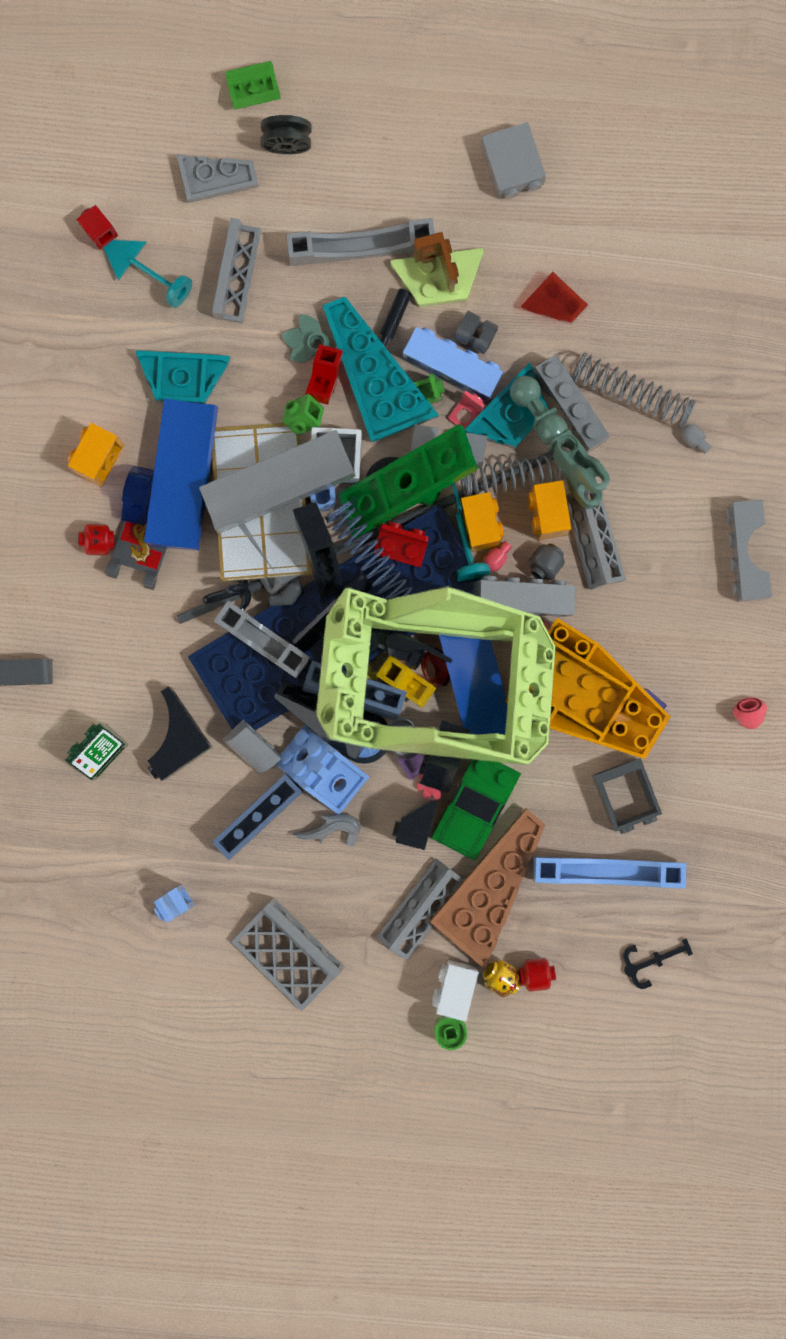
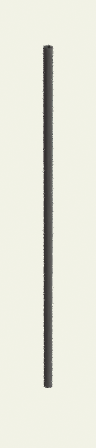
[177,451,554,624]

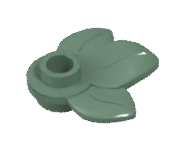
[282,314,329,363]

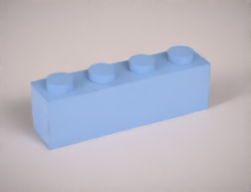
[403,327,503,402]

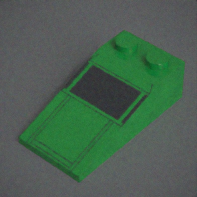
[431,759,521,861]

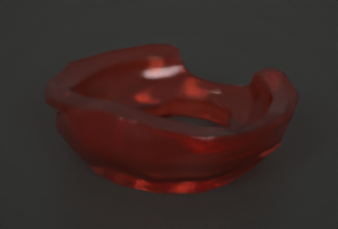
[421,648,450,687]

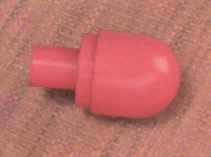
[483,541,512,572]

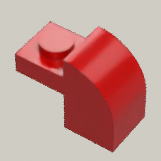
[305,344,343,405]

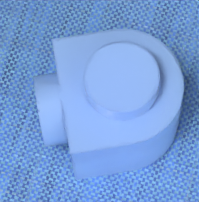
[310,486,336,512]

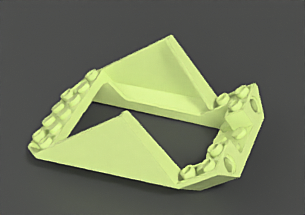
[316,587,555,765]

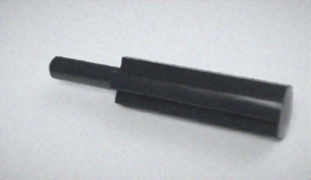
[379,288,412,347]

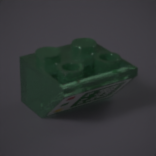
[65,723,129,781]

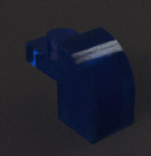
[121,465,154,525]

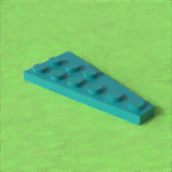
[323,296,440,443]

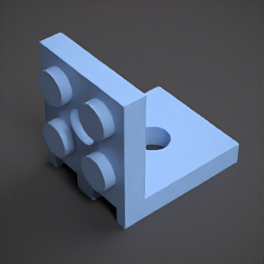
[276,725,370,814]

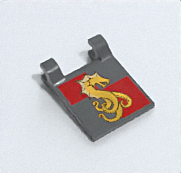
[105,513,167,590]

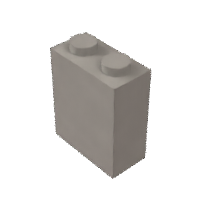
[481,122,546,199]

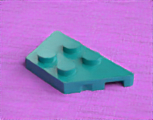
[136,350,231,404]
[465,362,549,448]

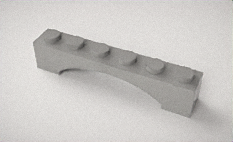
[286,218,435,266]

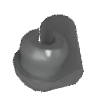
[269,580,303,606]

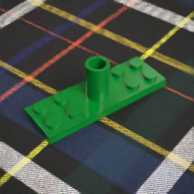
[338,424,479,538]

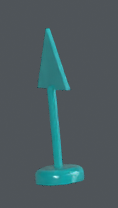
[103,240,192,308]
[451,483,491,582]

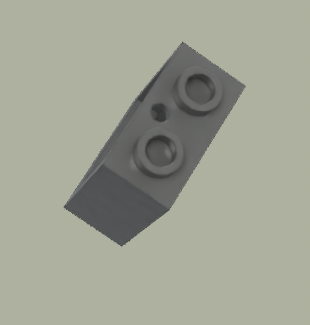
[592,758,662,834]

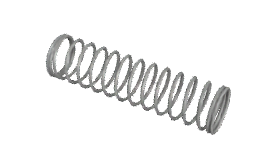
[572,352,696,429]
[461,455,563,497]

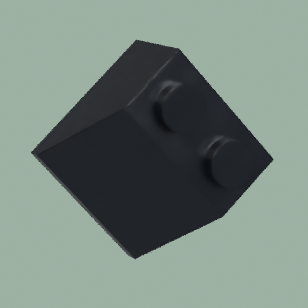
[392,799,437,850]

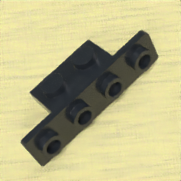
[291,574,373,653]

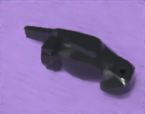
[369,630,453,670]

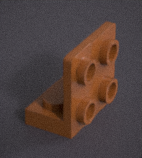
[413,232,459,293]

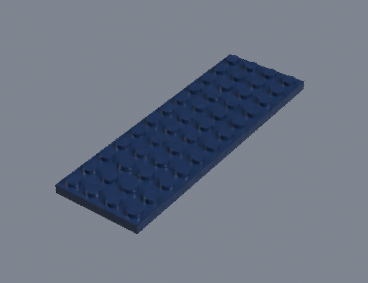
[188,504,482,730]

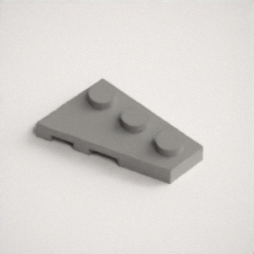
[177,154,259,203]

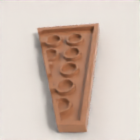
[429,808,545,970]

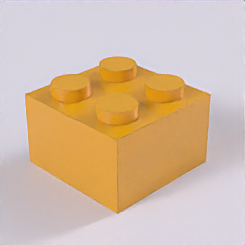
[67,422,125,487]
[527,480,571,540]
[460,492,504,552]

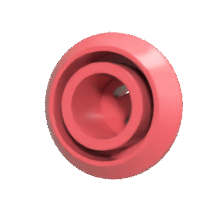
[733,697,767,729]

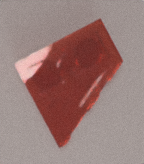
[521,272,588,324]

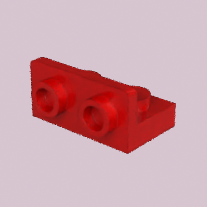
[373,521,429,568]

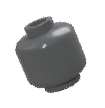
[528,543,565,580]

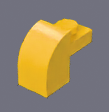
[376,656,436,708]

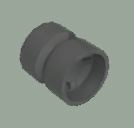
[454,310,499,354]

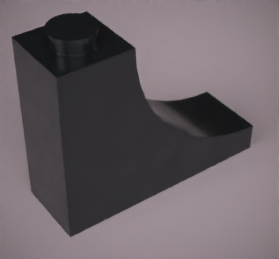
[293,502,344,600]
[147,686,213,781]

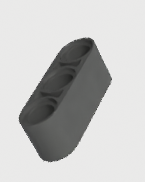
[0,659,53,686]

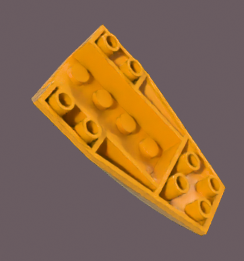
[505,618,671,759]

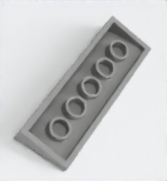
[199,430,356,534]

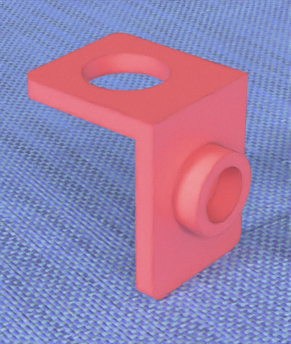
[448,390,485,429]

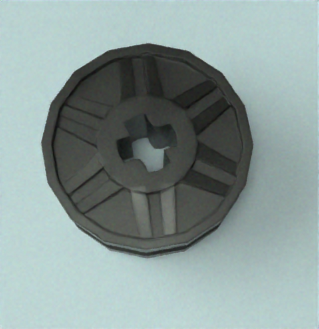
[260,115,312,155]

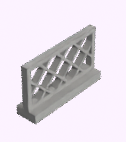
[231,898,345,1011]

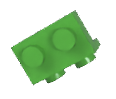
[225,61,281,110]

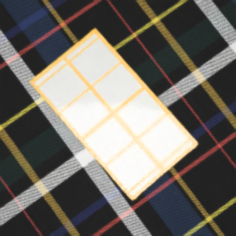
[212,423,311,582]

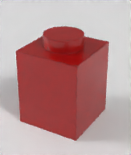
[76,205,118,250]

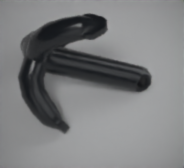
[202,580,252,611]

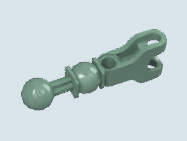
[510,375,610,509]

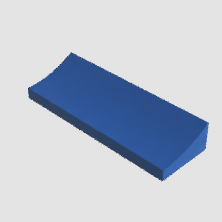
[144,398,218,551]
[438,590,508,735]

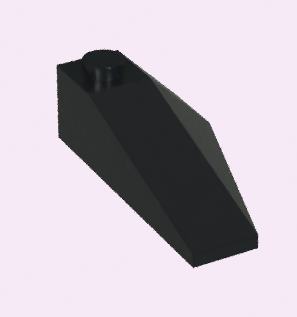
[274,683,381,759]

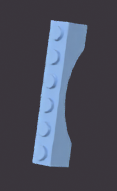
[533,856,686,888]

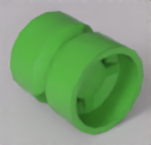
[434,1015,467,1050]

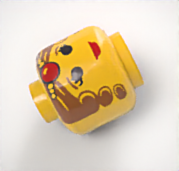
[483,960,521,997]

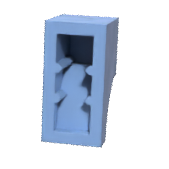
[154,885,195,923]

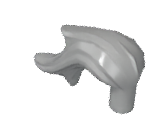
[293,814,361,846]

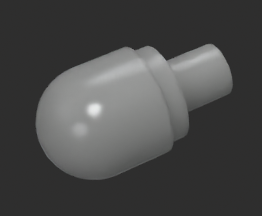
[681,424,711,454]

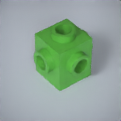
[282,394,324,435]

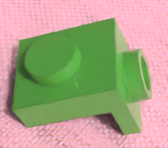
[414,374,445,404]

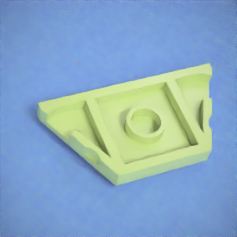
[391,248,484,307]

